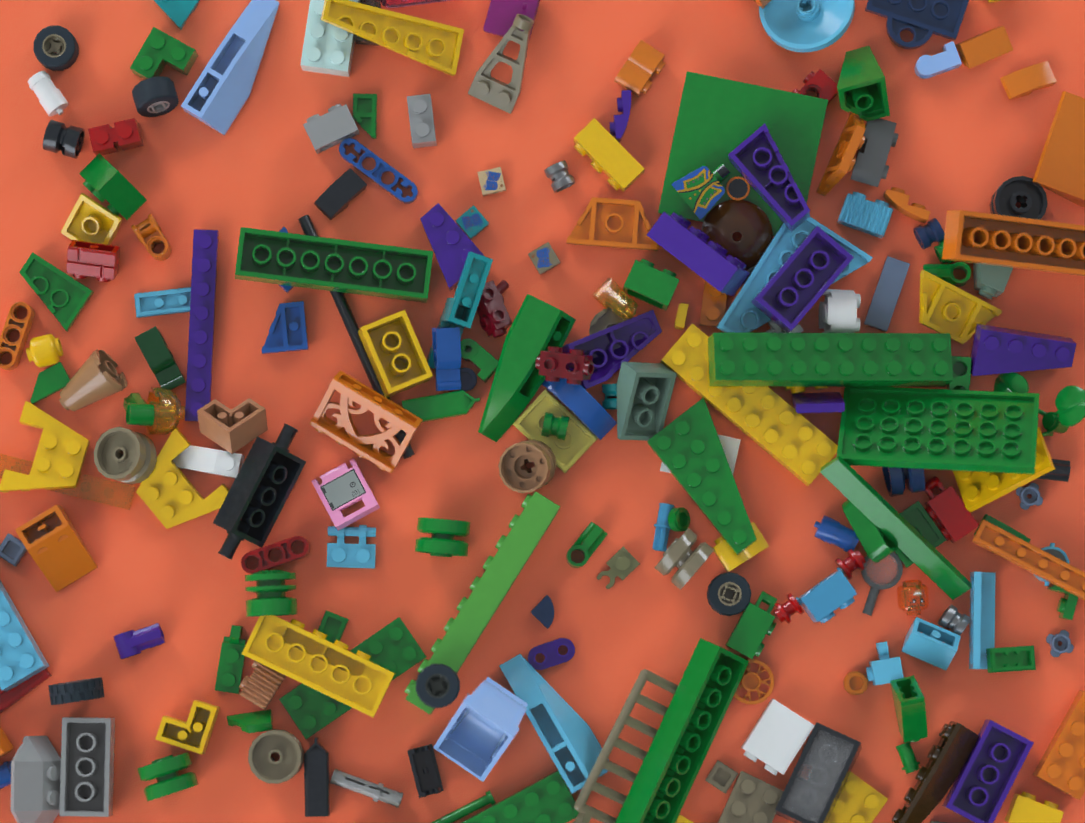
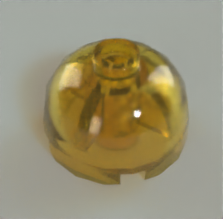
[145,387,185,435]

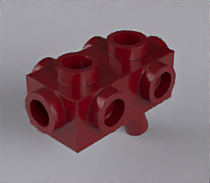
[476,280,512,338]
[535,346,594,385]

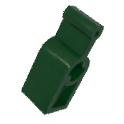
[134,326,186,393]

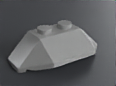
[11,735,61,823]

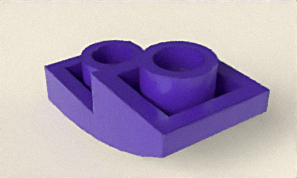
[609,90,631,142]

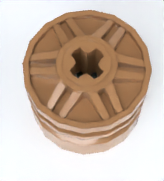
[498,439,557,493]

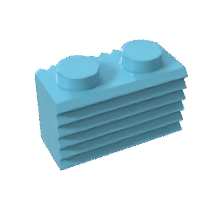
[837,192,893,239]

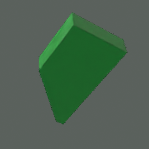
[30,362,71,405]

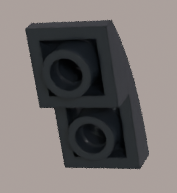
[314,168,367,220]

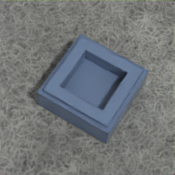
[0,533,27,567]

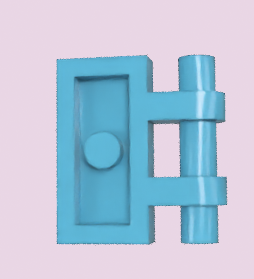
[326,525,376,569]

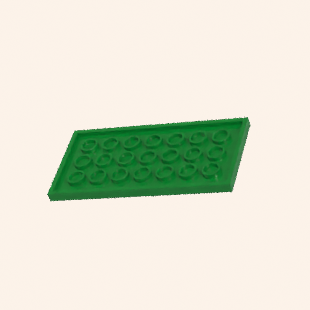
[836,387,1039,474]

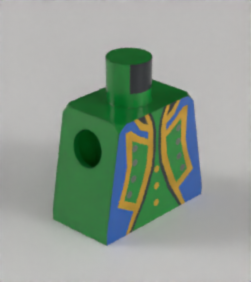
[671,163,731,220]

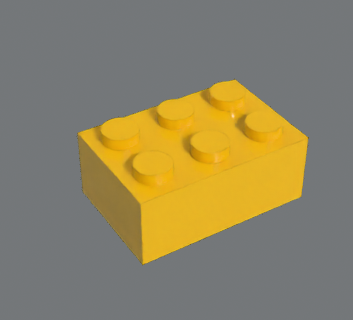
[358,310,433,398]

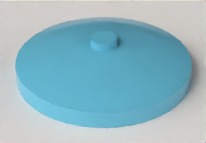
[759,0,855,53]

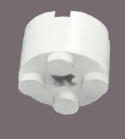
[818,289,861,333]

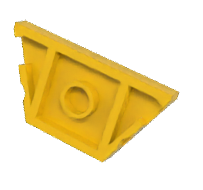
[919,270,1002,344]

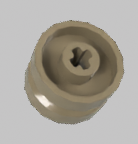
[94,427,157,485]
[654,528,714,590]
[248,729,304,784]

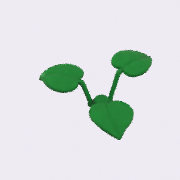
[994,372,1085,437]

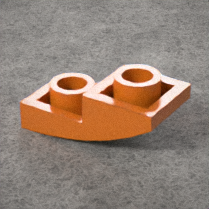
[1000,61,1057,100]
[883,187,931,224]

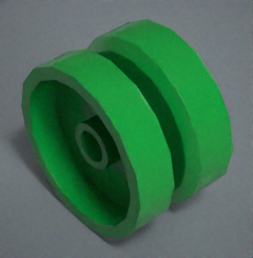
[415,518,470,557]
[137,752,199,801]

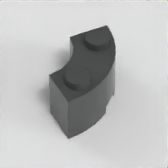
[850,118,899,187]

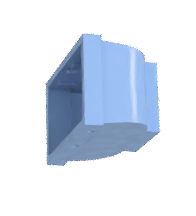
[433,677,528,782]

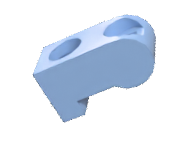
[914,41,962,79]

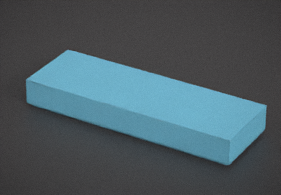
[134,287,191,318]

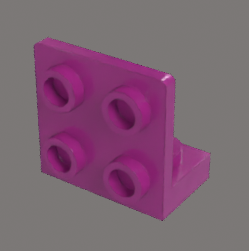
[483,0,540,41]

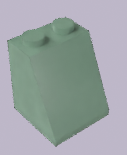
[973,263,1013,299]

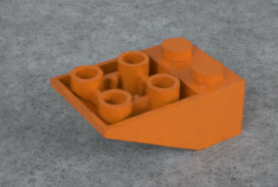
[15,504,98,592]

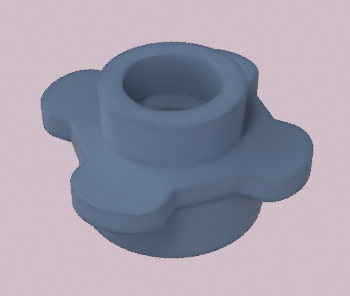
[1016,483,1043,510]
[1046,630,1074,657]

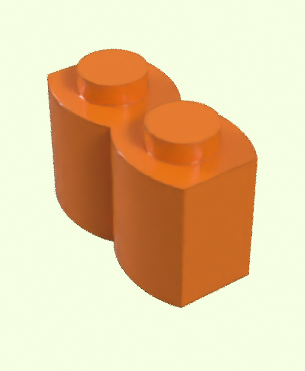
[614,40,666,97]

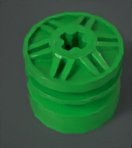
[245,570,297,617]

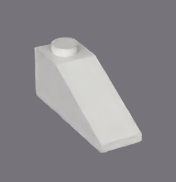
[173,445,245,479]

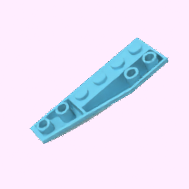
[499,654,609,793]

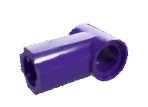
[113,623,166,660]

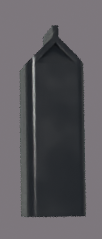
[304,737,330,817]

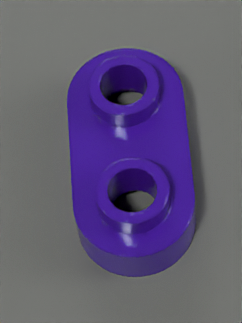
[528,638,575,670]

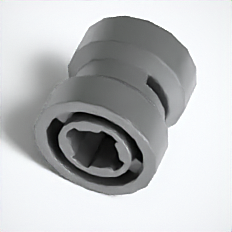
[544,161,576,193]
[937,604,971,635]

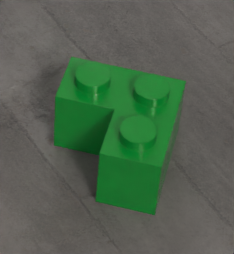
[130,27,199,80]
[79,153,147,220]

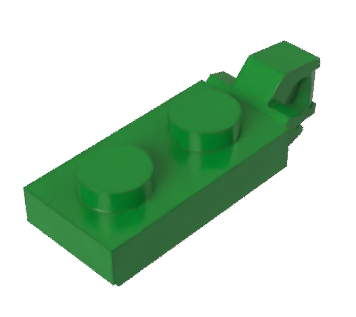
[215,625,246,694]

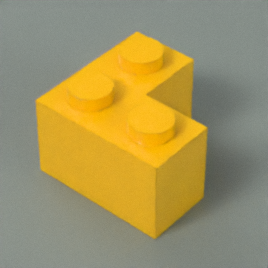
[155,700,220,755]

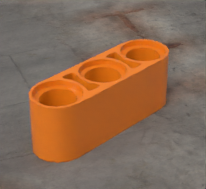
[0,301,35,371]

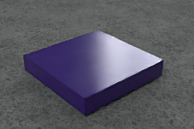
[792,392,845,413]

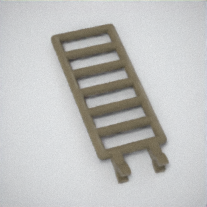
[572,669,678,823]

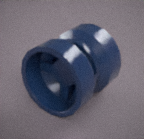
[913,218,945,250]

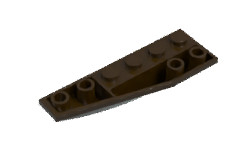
[892,721,980,823]

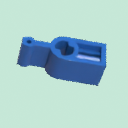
[432,326,461,391]

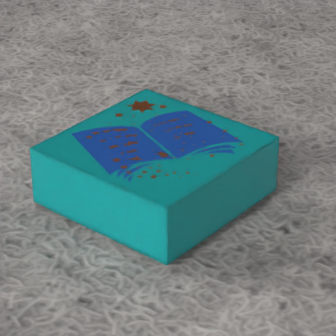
[455,205,489,239]

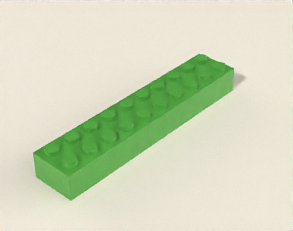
[404,491,560,714]

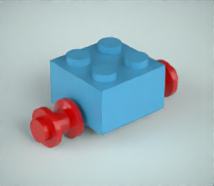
[773,549,866,624]

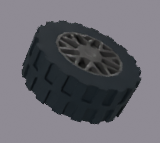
[48,677,105,705]

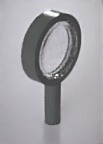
[861,552,903,616]

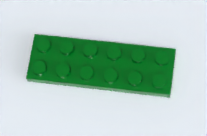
[279,617,427,739]

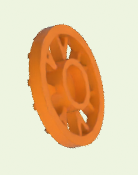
[734,659,774,705]

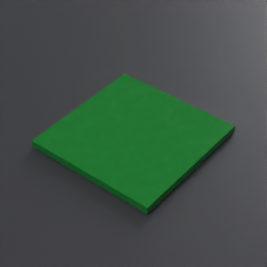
[658,71,828,236]

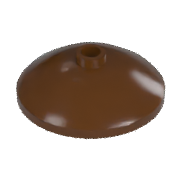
[701,199,773,270]

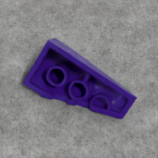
[562,310,662,389]

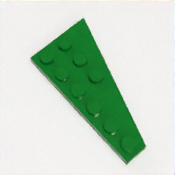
[647,397,757,555]

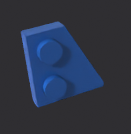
[262,301,309,354]

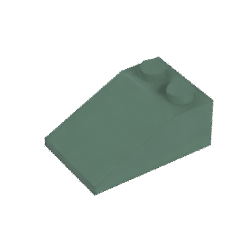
[616,362,677,441]

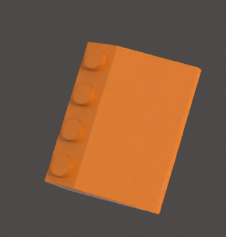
[1033,91,1085,207]

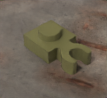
[597,547,640,589]

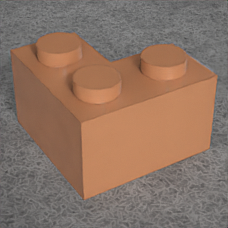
[197,398,268,454]

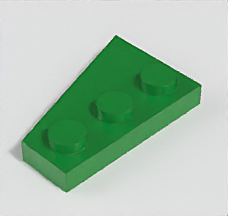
[19,252,94,332]

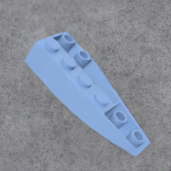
[181,0,280,136]

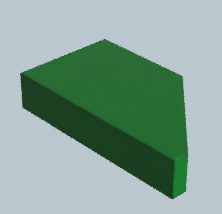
[353,94,377,139]
[227,709,273,733]

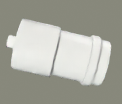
[27,70,69,117]

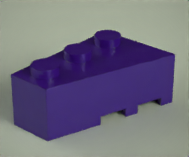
[420,203,484,292]

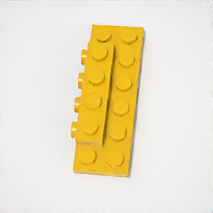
[242,615,395,718]

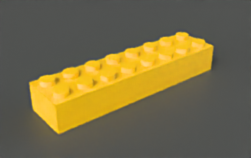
[660,323,838,486]

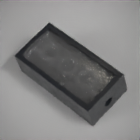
[775,722,862,823]

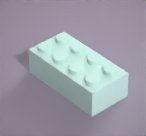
[300,0,361,77]

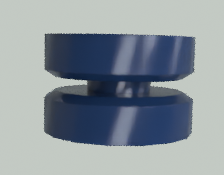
[882,467,925,497]

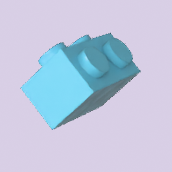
[901,617,961,670]

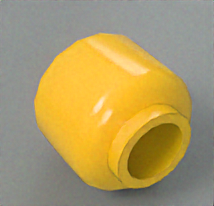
[26,334,63,368]

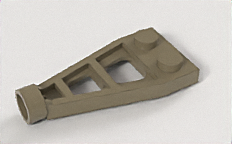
[468,14,534,114]

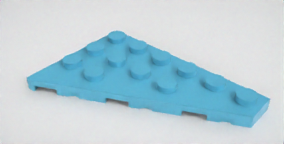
[716,217,873,333]

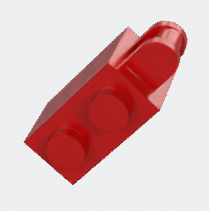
[925,476,979,543]

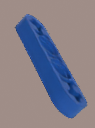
[339,138,418,204]

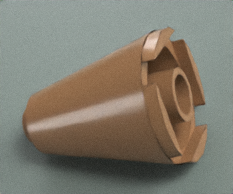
[59,349,128,411]

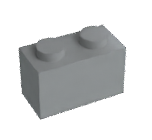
[407,94,437,148]
[303,104,360,154]

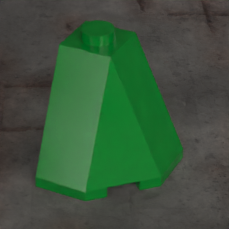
[837,46,890,121]

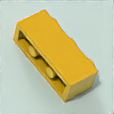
[574,118,645,192]

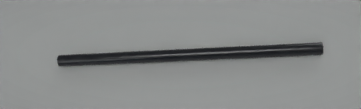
[298,215,415,459]

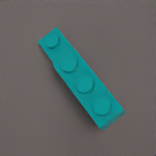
[427,252,493,369]

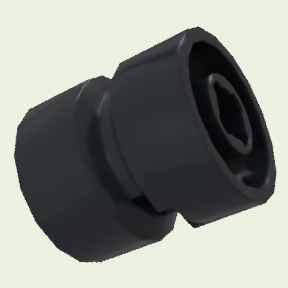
[43,120,85,159]

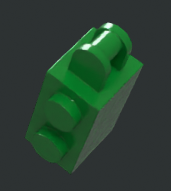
[725,591,777,659]

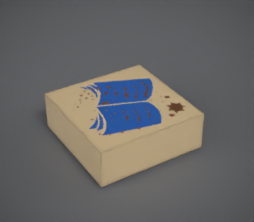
[477,167,506,196]

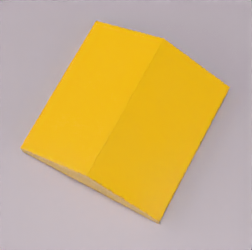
[60,193,122,245]

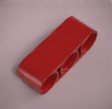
[241,536,310,574]

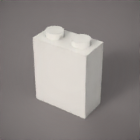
[741,699,815,776]

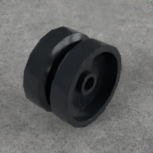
[990,176,1048,220]

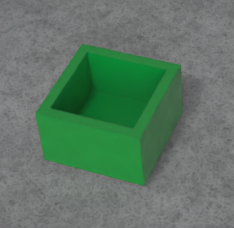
[622,259,680,311]

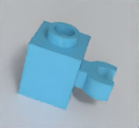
[866,642,904,686]

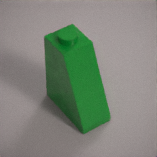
[890,675,928,743]

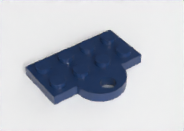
[865,0,969,49]

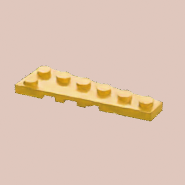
[321,0,464,76]

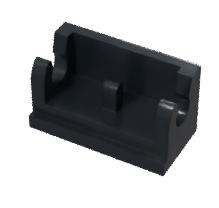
[407,744,444,798]

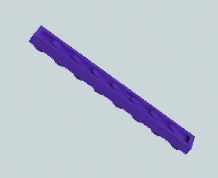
[185,229,219,422]

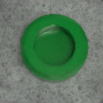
[668,507,690,532]

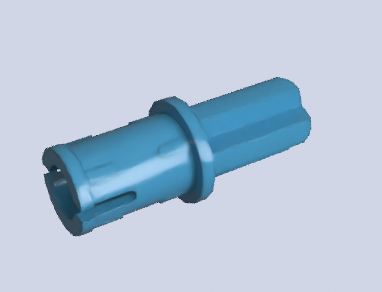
[652,503,675,552]

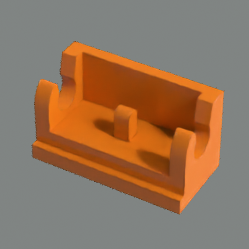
[955,26,1013,69]

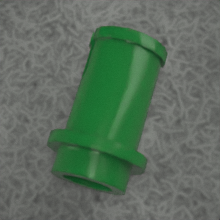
[896,742,920,774]

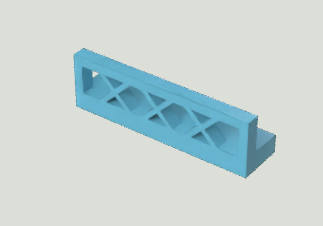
[969,571,996,669]

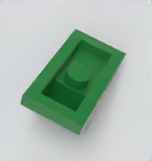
[1047,585,1078,620]

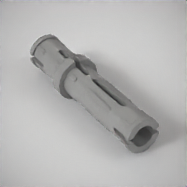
[330,769,404,808]

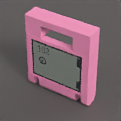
[312,458,380,531]

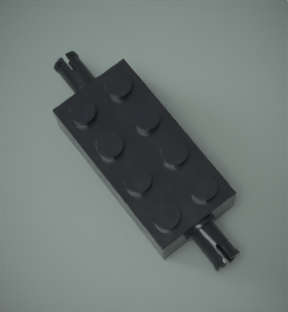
[213,423,306,560]

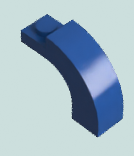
[542,378,617,440]

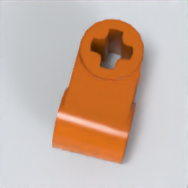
[131,213,172,261]

